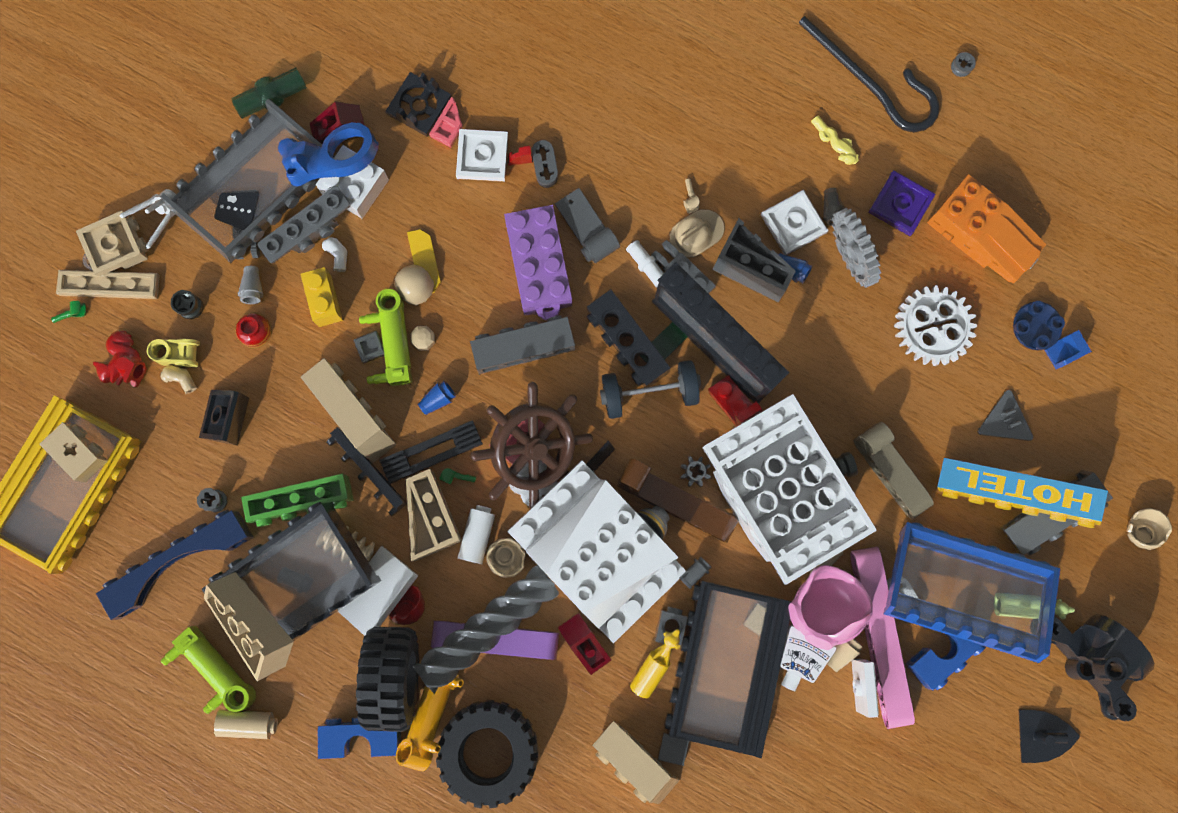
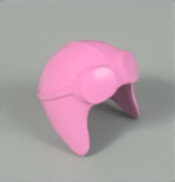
[788,565,873,650]

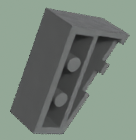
[713,218,795,302]

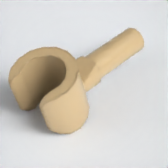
[683,179,699,214]

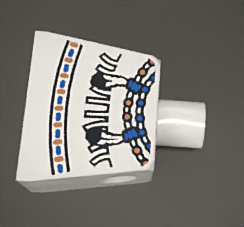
[780,625,836,692]

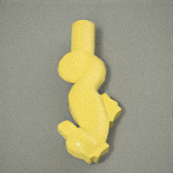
[811,115,859,165]

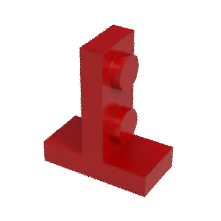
[708,376,763,427]

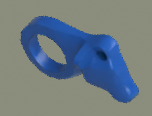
[278,122,379,187]

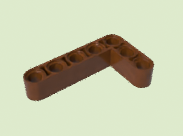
[617,458,739,543]

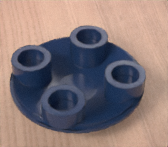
[1013,301,1065,350]

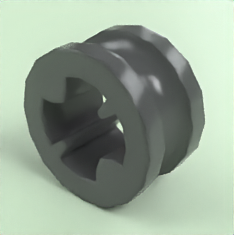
[951,52,976,77]

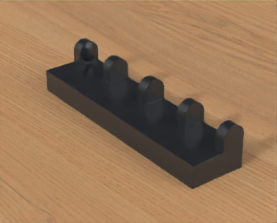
[327,427,407,517]

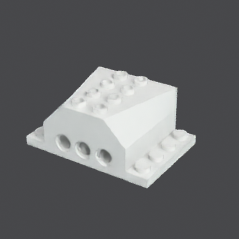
[703,394,877,585]
[508,461,686,643]

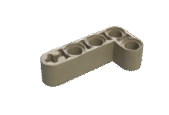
[853,422,934,519]

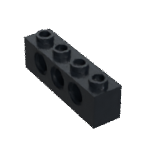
[586,289,671,388]

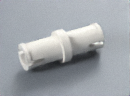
[626,240,664,288]

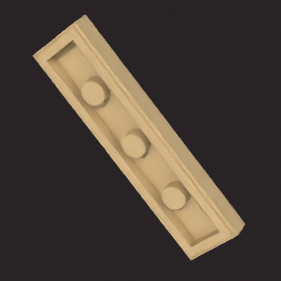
[56,270,160,299]

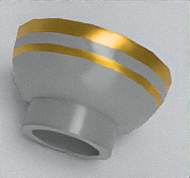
[637,506,669,539]

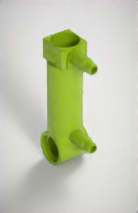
[359,289,412,386]
[161,626,256,714]

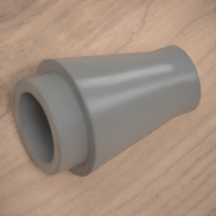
[238,266,263,304]

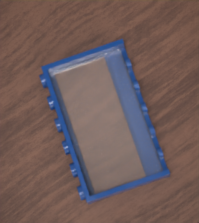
[883,522,1060,663]

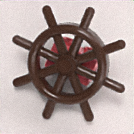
[471,382,593,508]

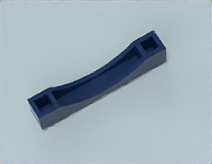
[96,510,254,620]

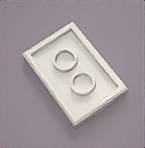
[338,546,418,636]

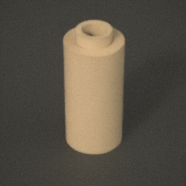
[214,710,278,739]

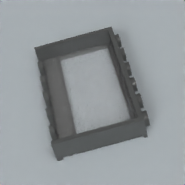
[160,99,334,263]

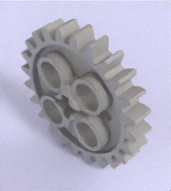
[832,208,881,288]

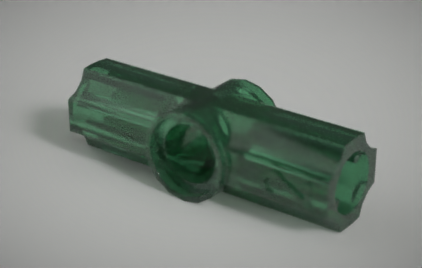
[231,67,307,119]

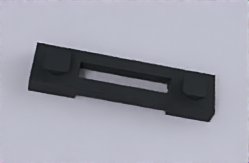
[379,420,483,484]

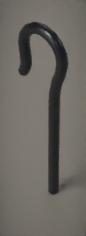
[799,16,940,133]

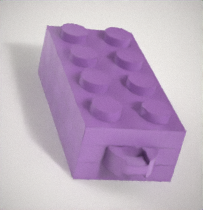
[504,205,572,320]

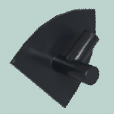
[1018,709,1080,763]

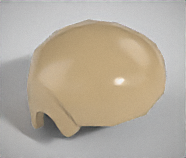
[394,264,434,305]
[1127,508,1172,550]
[486,538,525,577]

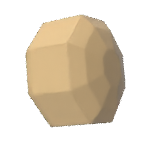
[411,326,435,351]

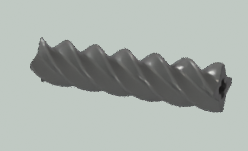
[412,565,559,694]

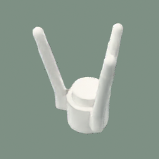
[120,189,176,249]

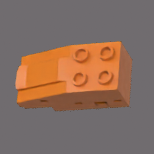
[927,174,1046,283]

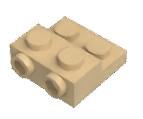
[76,211,149,277]

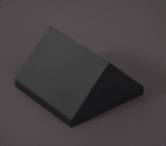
[199,390,249,446]

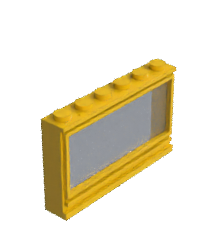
[0,395,141,574]

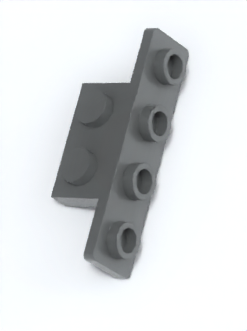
[257,186,351,263]

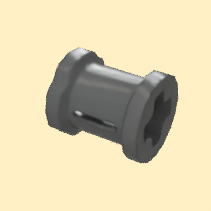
[197,488,227,512]

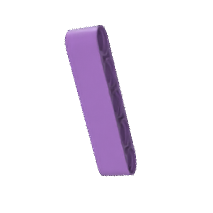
[431,621,559,660]

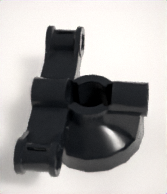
[1029,614,1154,721]

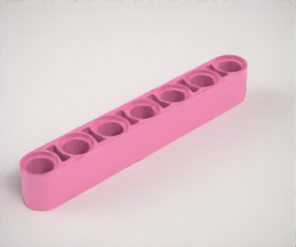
[851,547,915,729]

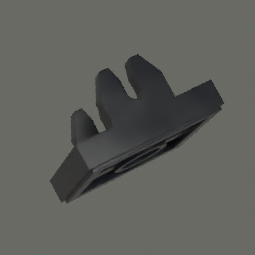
[385,72,452,137]

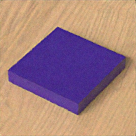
[868,170,935,236]

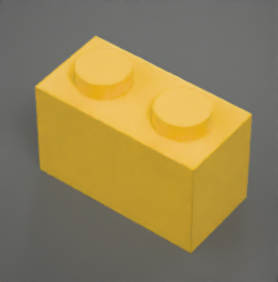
[300,267,343,327]

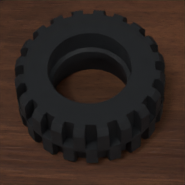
[356,626,419,732]
[436,700,539,809]

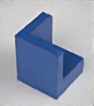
[1045,330,1092,369]

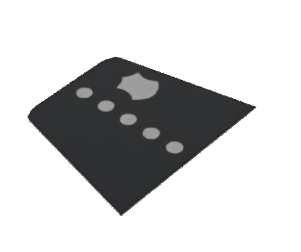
[214,192,259,230]

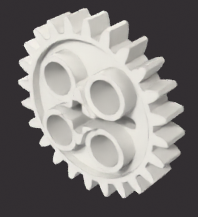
[894,285,977,366]

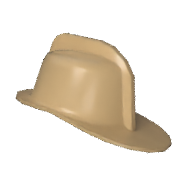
[670,210,724,257]

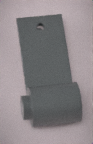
[555,188,620,263]

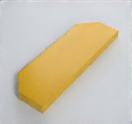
[407,229,441,293]

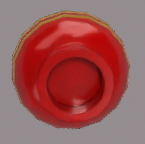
[235,313,272,348]

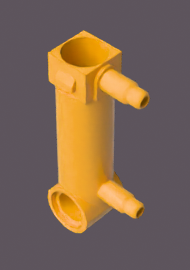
[396,674,464,771]

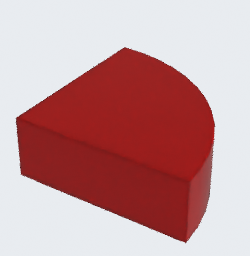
[508,146,532,165]

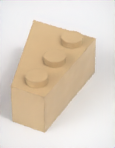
[406,469,462,561]

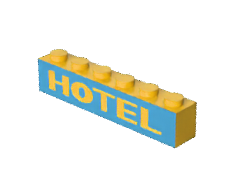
[937,458,1108,528]

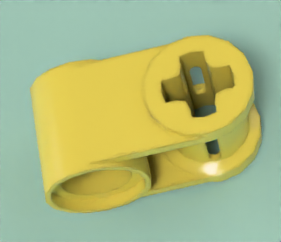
[147,339,200,367]

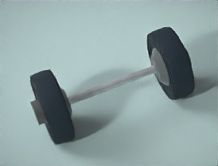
[600,360,701,419]

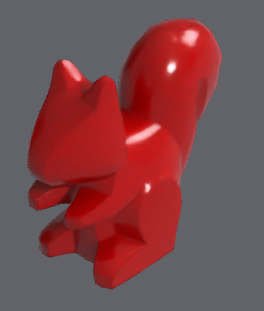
[93,330,147,387]

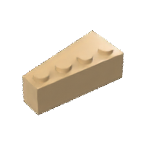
[301,358,396,463]

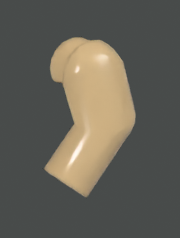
[160,365,197,394]

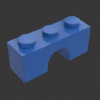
[905,633,986,691]
[318,717,401,759]

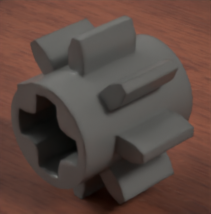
[680,456,711,487]

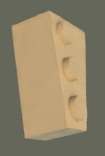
[593,721,680,804]

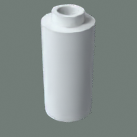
[458,505,495,564]

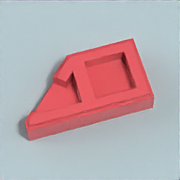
[429,97,463,148]

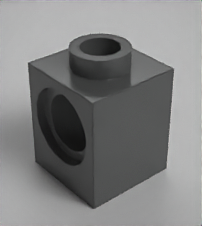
[654,607,688,648]

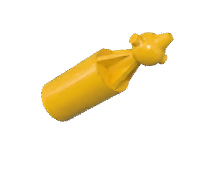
[630,629,680,698]

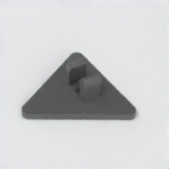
[978,390,1033,441]

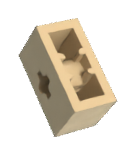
[40,422,108,483]

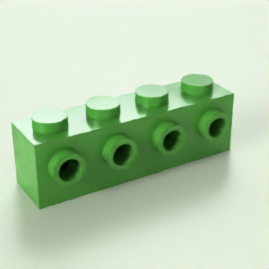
[241,474,354,527]

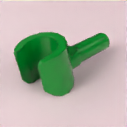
[51,301,86,323]
[439,468,476,485]

